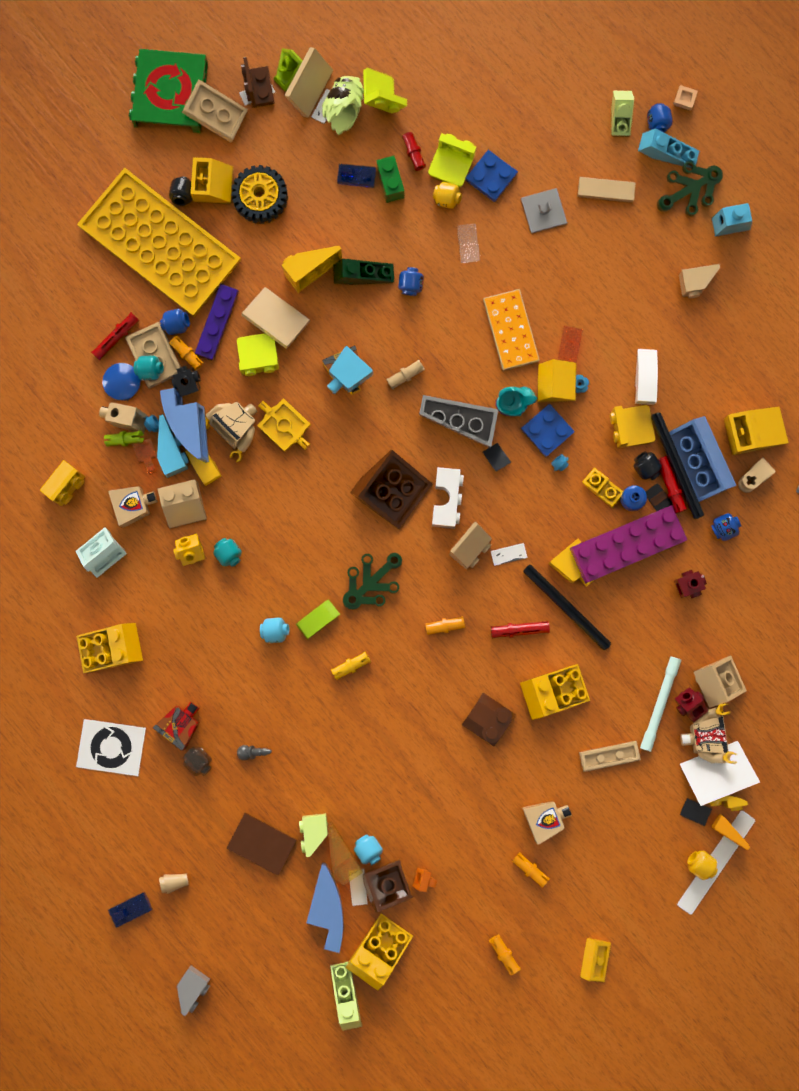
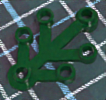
[657,161,723,216]
[343,553,402,610]

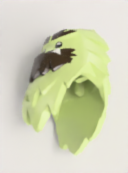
[322,76,364,135]

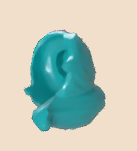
[495,386,537,416]

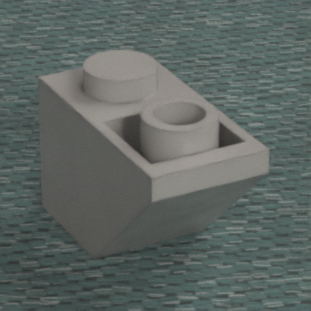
[177,966,210,1016]

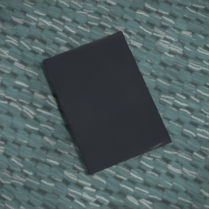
[482,443,511,472]
[646,483,673,511]
[680,798,712,826]

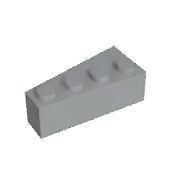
[419,395,498,448]

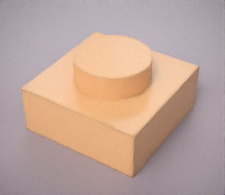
[673,85,698,111]

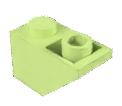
[611,91,634,136]
[299,813,329,857]

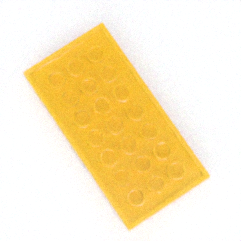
[77,168,241,317]

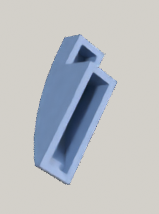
[160,388,209,463]
[306,863,344,953]

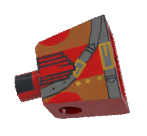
[153,702,200,751]

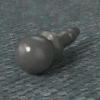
[237,745,272,761]

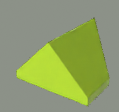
[273,48,303,92]

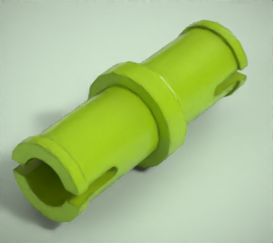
[104,430,144,447]

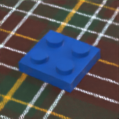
[465,150,518,202]
[521,404,575,457]

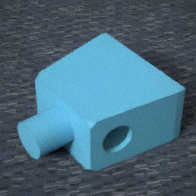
[712,203,752,236]
[327,346,373,394]

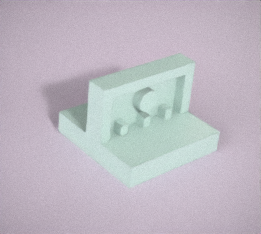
[76,527,127,578]

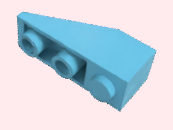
[638,128,699,169]
[157,414,189,478]

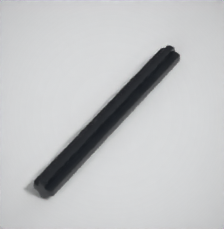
[651,412,704,519]
[523,565,611,650]

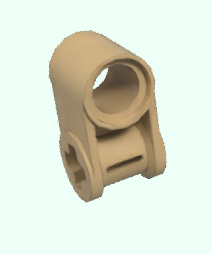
[738,458,776,493]

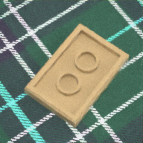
[284,47,333,118]
[182,80,248,142]
[242,287,310,349]
[125,322,180,389]

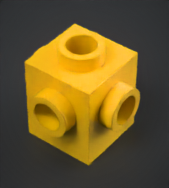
[173,534,205,566]

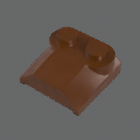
[462,693,516,746]
[363,860,413,912]

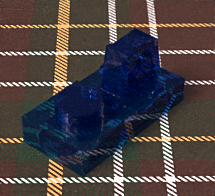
[337,164,376,188]
[108,891,153,928]

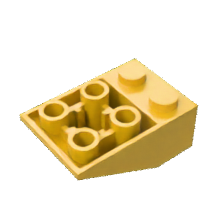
[724,407,788,456]
[76,623,143,674]
[520,664,590,720]
[345,914,413,991]

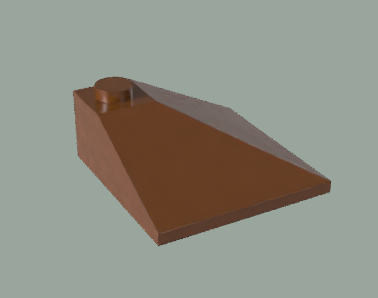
[350,450,433,529]

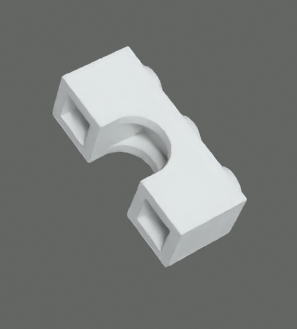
[432,467,464,529]

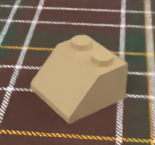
[158,480,207,528]
[449,522,492,570]
[694,656,747,708]

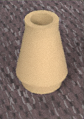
[159,873,189,894]

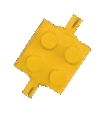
[257,398,311,452]

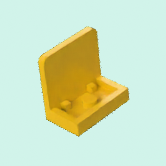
[610,405,655,448]

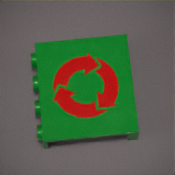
[129,49,208,133]

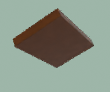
[227,813,297,875]

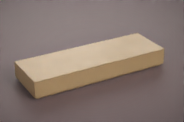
[577,177,636,203]
[579,741,641,772]

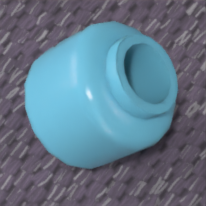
[260,617,290,643]
[354,834,383,865]

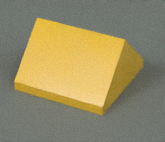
[538,359,576,402]

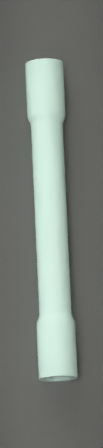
[640,656,681,752]

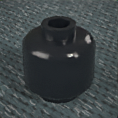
[169,177,192,206]
[633,451,662,480]

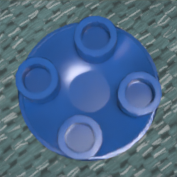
[103,363,141,401]

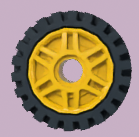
[231,165,288,224]

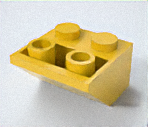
[191,157,233,204]
[40,460,86,506]

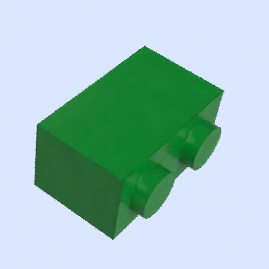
[376,155,405,203]

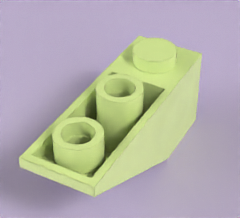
[330,962,362,1031]

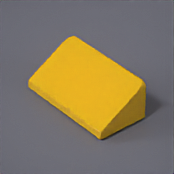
[581,938,611,982]

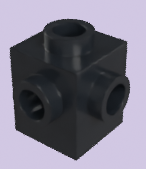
[172,365,201,397]

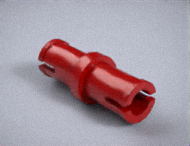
[402,132,426,171]

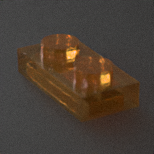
[557,326,583,363]

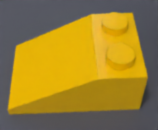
[282,246,343,293]

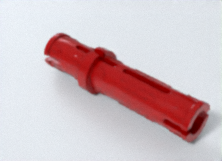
[91,312,139,360]
[658,456,687,514]
[491,621,550,639]

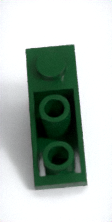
[333,259,394,285]

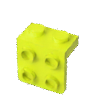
[363,68,407,114]
[428,133,476,187]
[237,333,279,376]

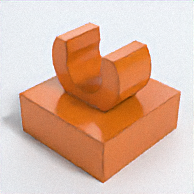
[412,867,437,892]

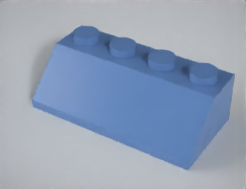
[669,416,737,502]

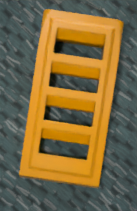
[712,814,750,850]

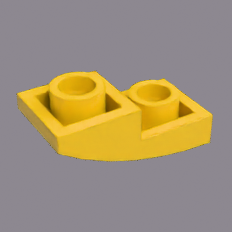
[185,450,221,486]
[582,468,623,508]
[708,795,748,811]

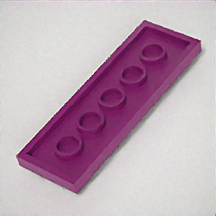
[570,505,687,584]

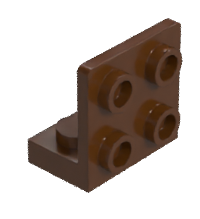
[241,57,275,108]

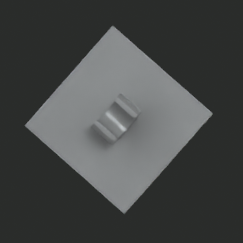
[521,188,567,234]

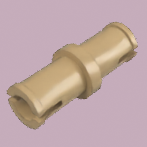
[386,360,425,390]

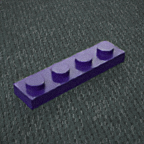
[195,284,239,361]

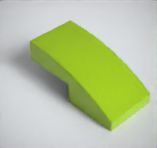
[296,599,340,640]

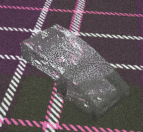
[457,224,480,263]

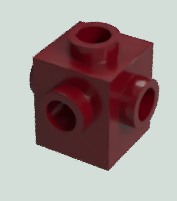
[674,570,707,599]
[674,687,709,723]

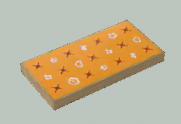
[483,289,540,371]

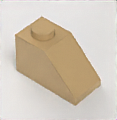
[679,264,720,298]

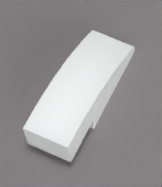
[635,349,658,405]

